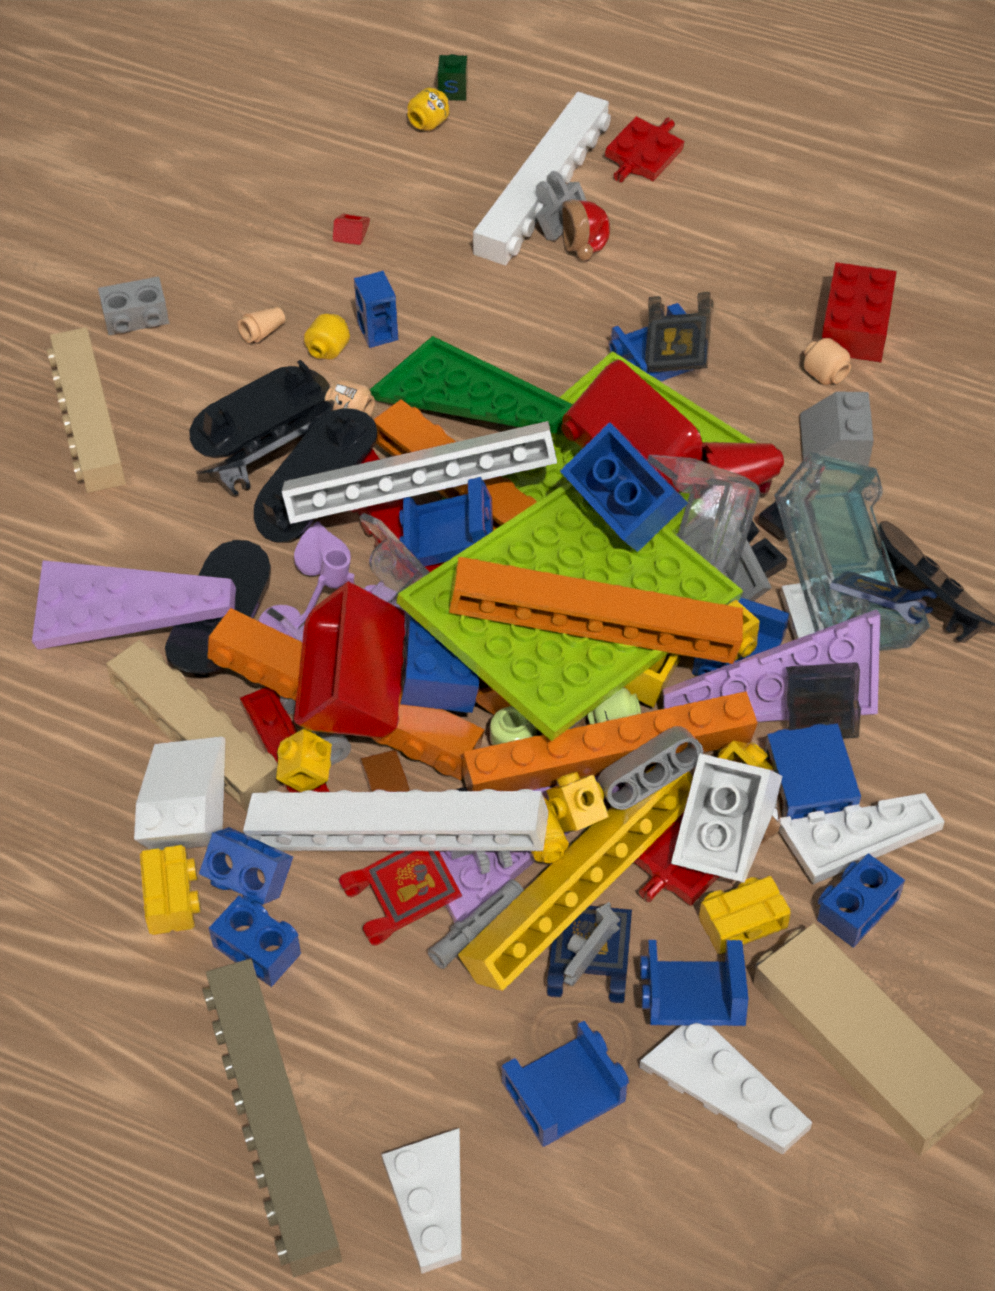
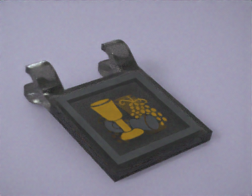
[645,291,714,373]

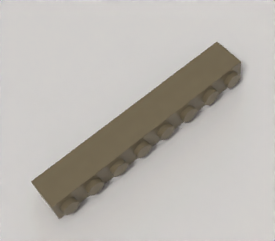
[202,958,342,1278]

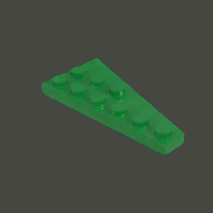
[370,336,573,434]

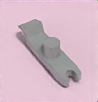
[564,902,620,987]

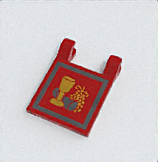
[339,851,462,946]

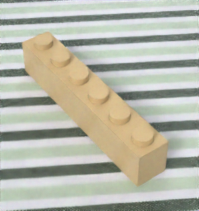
[47,327,126,493]
[106,640,280,812]

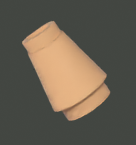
[238,307,285,343]

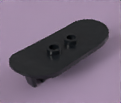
[189,360,330,458]
[196,399,335,496]
[254,408,378,543]
[874,521,995,643]
[165,540,271,677]

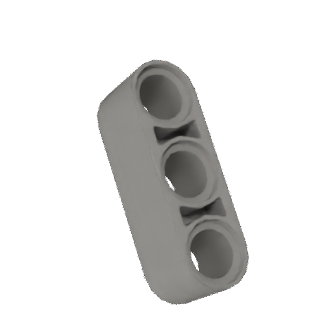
[598,726,703,810]

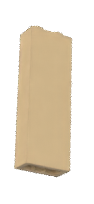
[753,923,984,1156]

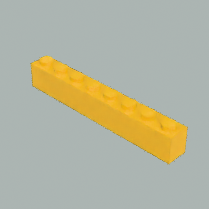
[458,764,693,991]

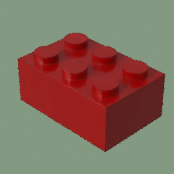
[822,262,897,363]

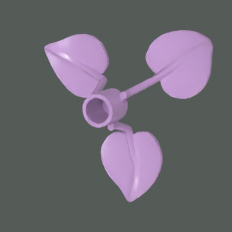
[258,521,408,642]

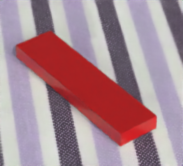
[240,687,330,793]

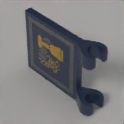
[829,570,937,624]
[547,906,632,1003]

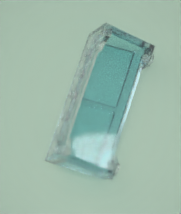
[774,452,930,651]

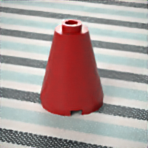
[689,442,784,509]

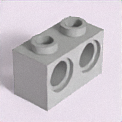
[98,276,169,336]

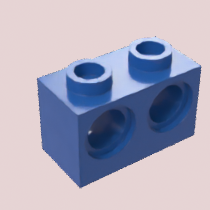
[354,271,398,348]
[199,827,293,905]
[817,853,905,948]
[209,896,301,987]

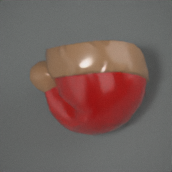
[562,199,610,260]

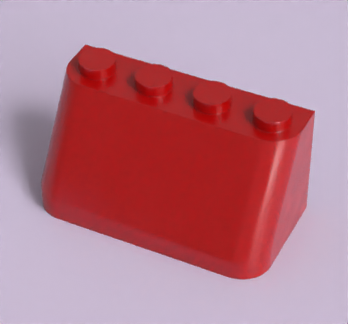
[561,359,702,492]
[294,581,405,738]

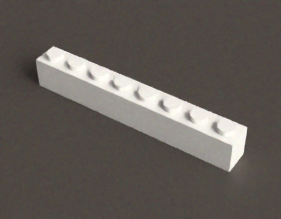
[473,92,611,266]
[282,421,557,524]
[243,789,549,851]

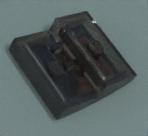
[785,662,861,739]

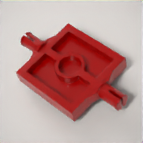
[605,116,685,183]
[634,813,720,906]

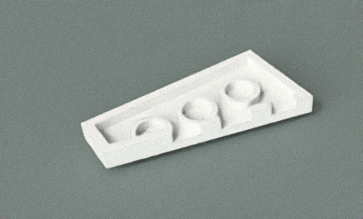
[779,793,945,884]
[639,1023,812,1155]

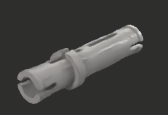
[428,879,524,969]

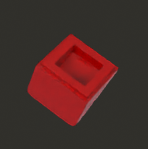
[333,213,370,245]

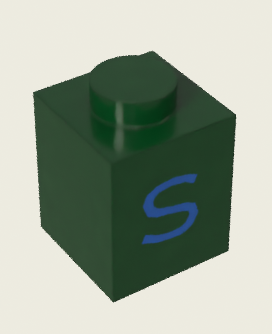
[437,54,468,101]

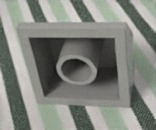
[799,392,874,467]

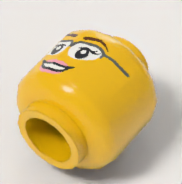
[407,87,449,131]

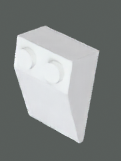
[134,736,225,850]
[671,753,782,882]

